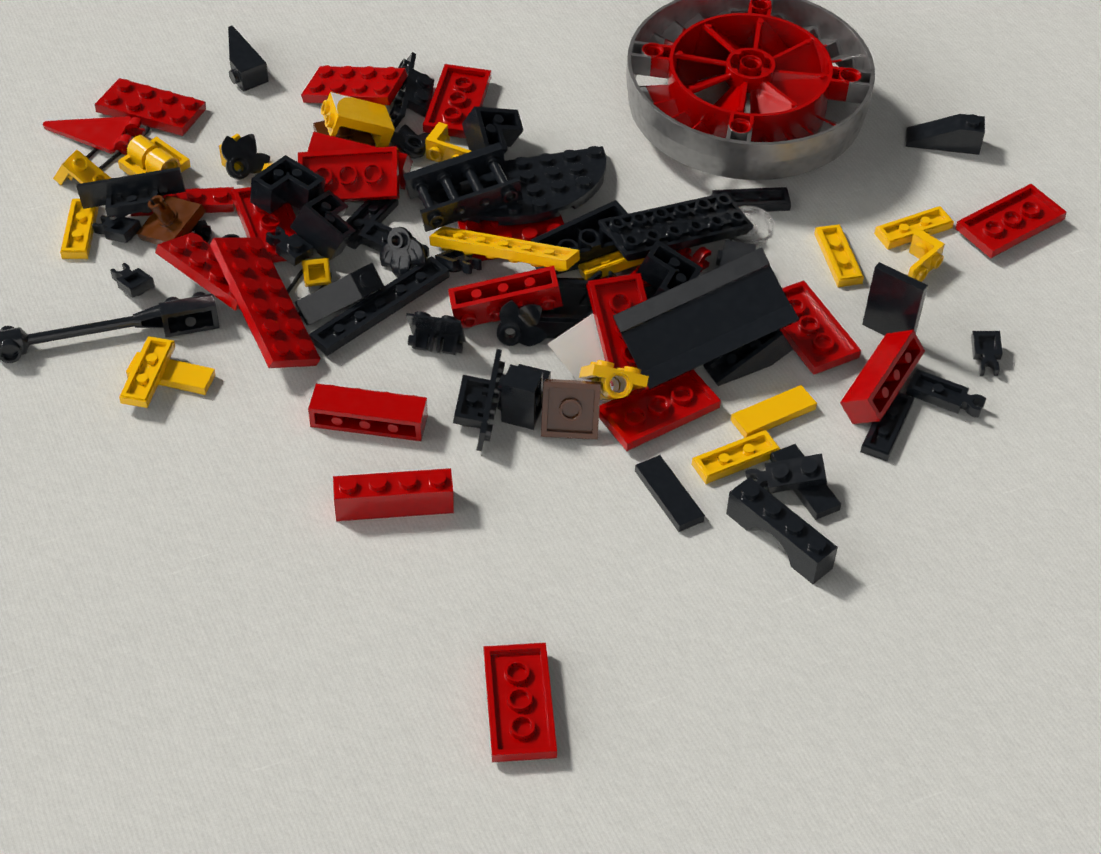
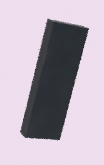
[712,187,791,213]
[346,199,399,250]
[860,392,915,461]
[770,444,841,520]
[635,455,705,532]

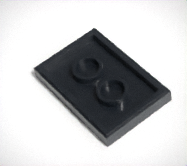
[862,262,928,336]

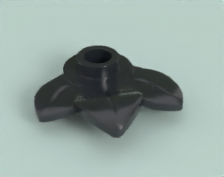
[390,124,430,158]
[221,134,270,180]
[380,227,426,278]
[496,300,548,346]

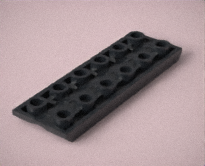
[598,192,754,261]

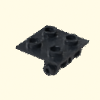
[406,311,466,355]

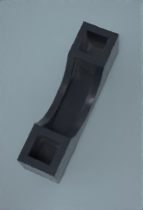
[726,477,838,584]

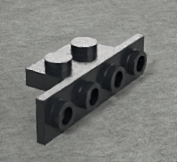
[389,52,434,129]
[76,167,186,218]
[453,349,505,451]

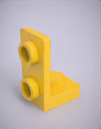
[425,122,471,162]
[53,150,111,185]
[908,229,945,282]

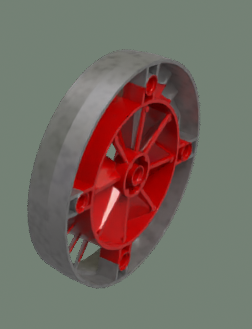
[626,0,875,180]

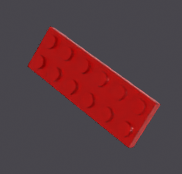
[210,237,321,368]

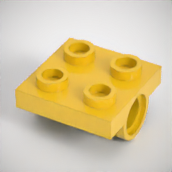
[118,135,191,175]
[579,360,649,400]

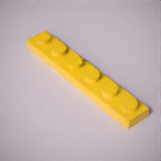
[429,226,580,271]

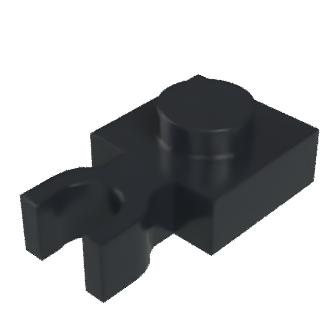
[92,215,141,243]
[266,226,314,266]
[435,250,482,275]
[110,263,155,298]
[971,331,1003,376]

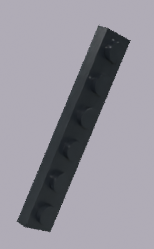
[309,256,450,356]

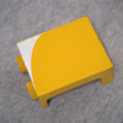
[321,92,395,147]

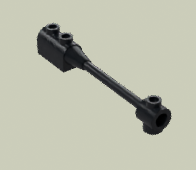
[0,292,220,363]

